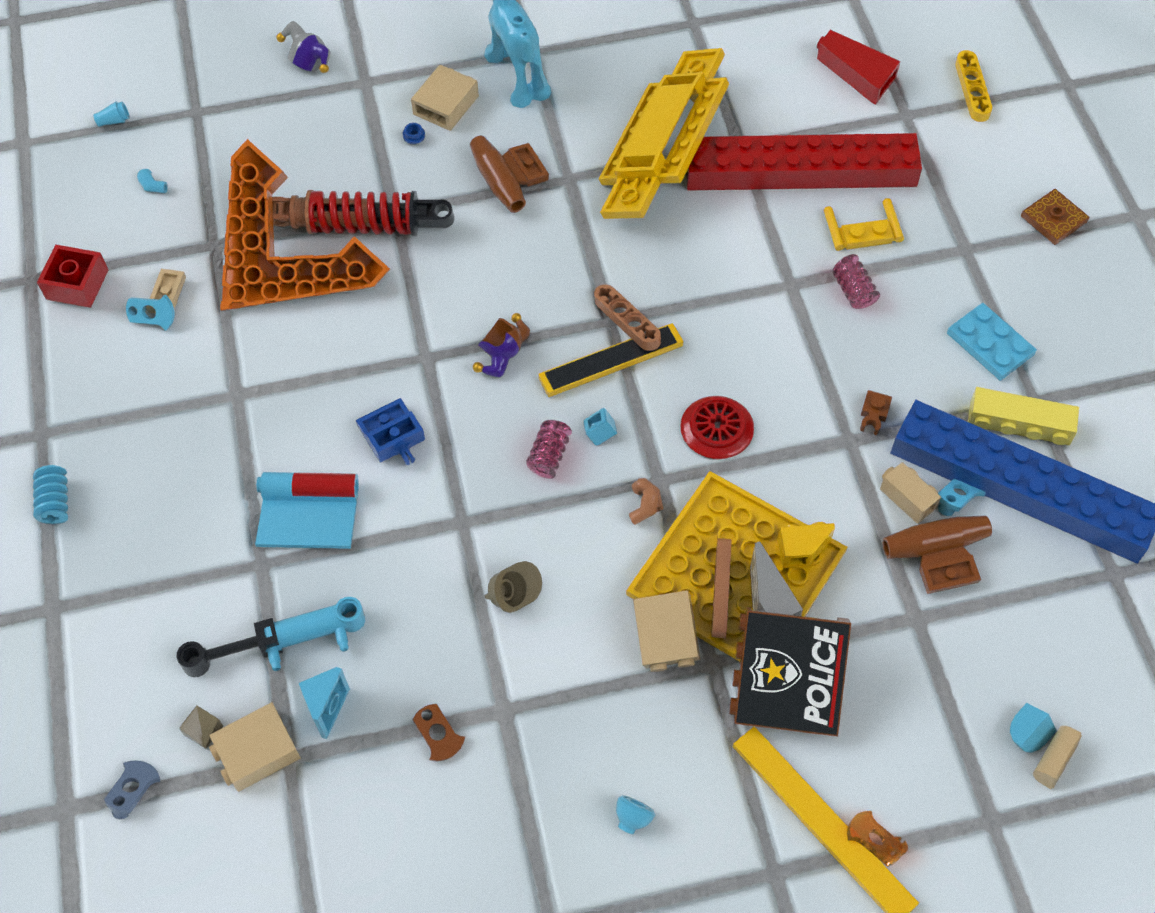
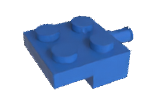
[356,398,425,465]

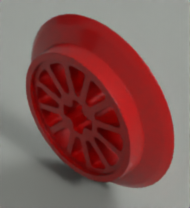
[680,396,754,459]

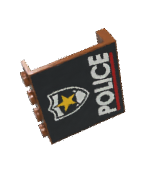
[729,607,851,737]

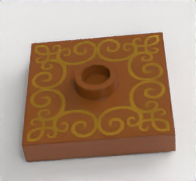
[1021,189,1090,245]

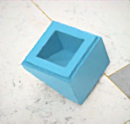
[584,408,617,446]

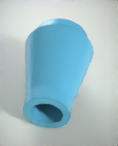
[93,101,130,127]

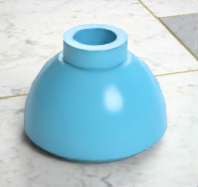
[616,795,656,834]

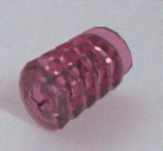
[832,254,880,309]
[526,420,572,479]

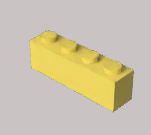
[968,387,1079,445]

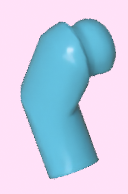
[137,169,168,193]

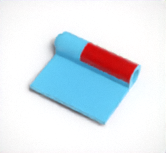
[255,472,359,549]

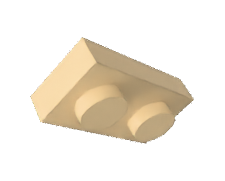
[146,269,186,314]

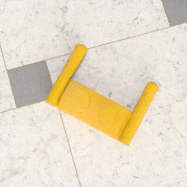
[823,198,904,251]

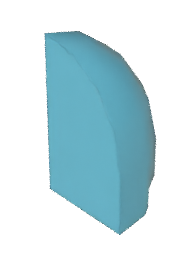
[1010,703,1057,753]

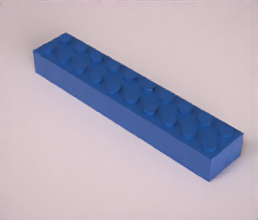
[890,399,1155,564]

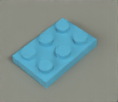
[947,303,1037,381]

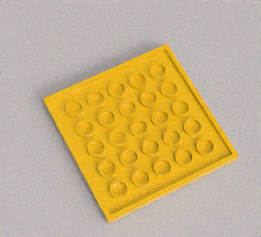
[626,471,848,662]

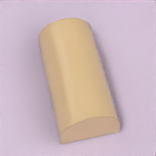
[1033,726,1082,789]

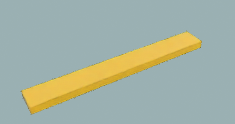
[732,726,919,913]

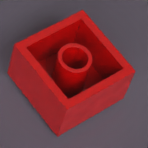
[37,244,109,308]

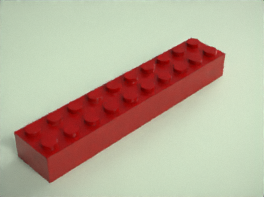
[686,133,922,191]

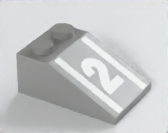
[750,541,803,616]

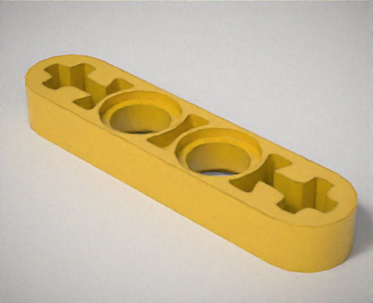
[955,50,992,122]

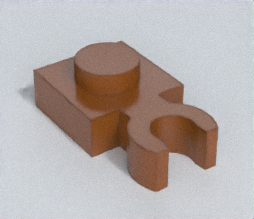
[860,390,892,435]

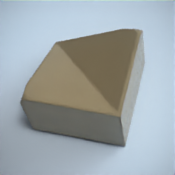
[180,705,223,749]

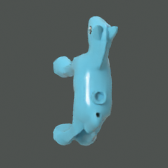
[484,0,552,108]

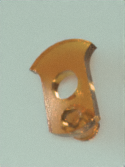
[847,811,908,867]

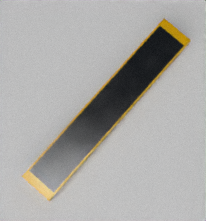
[538,323,684,398]

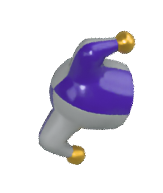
[276,21,331,73]

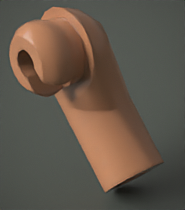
[632,478,663,512]
[629,488,659,525]

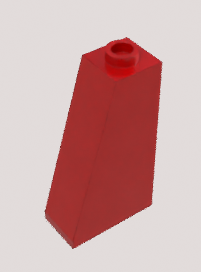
[816,29,901,105]

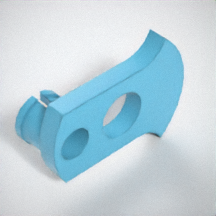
[126,294,175,331]
[938,478,986,516]

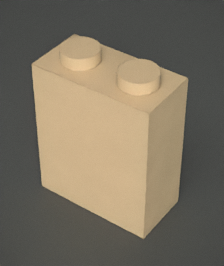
[411,65,479,131]
[633,590,701,672]
[209,702,301,792]

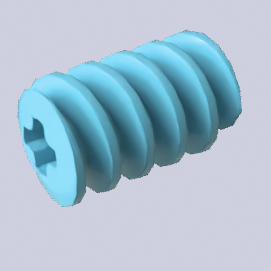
[33,465,68,524]

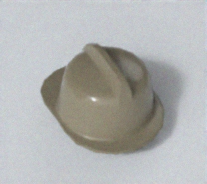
[484,561,542,613]

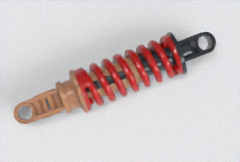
[272,190,455,236]

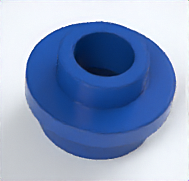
[403,123,425,144]

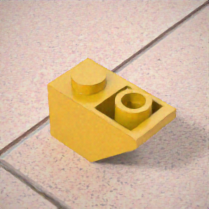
[778,522,835,568]

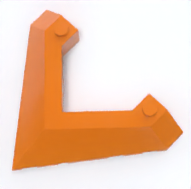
[220,139,390,311]

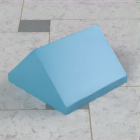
[299,667,350,739]

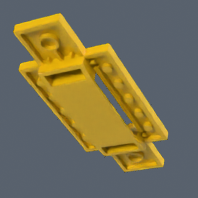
[599,48,729,219]

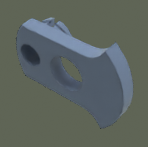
[104,760,161,819]

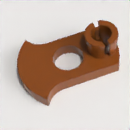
[412,704,465,761]

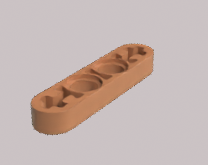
[594,285,661,351]
[711,538,731,638]

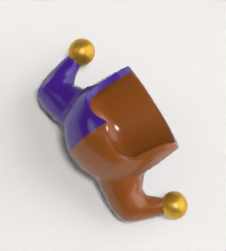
[473,313,530,377]

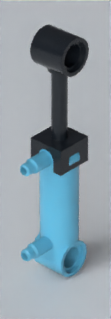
[176,597,365,677]

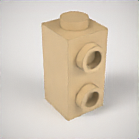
[880,462,941,524]

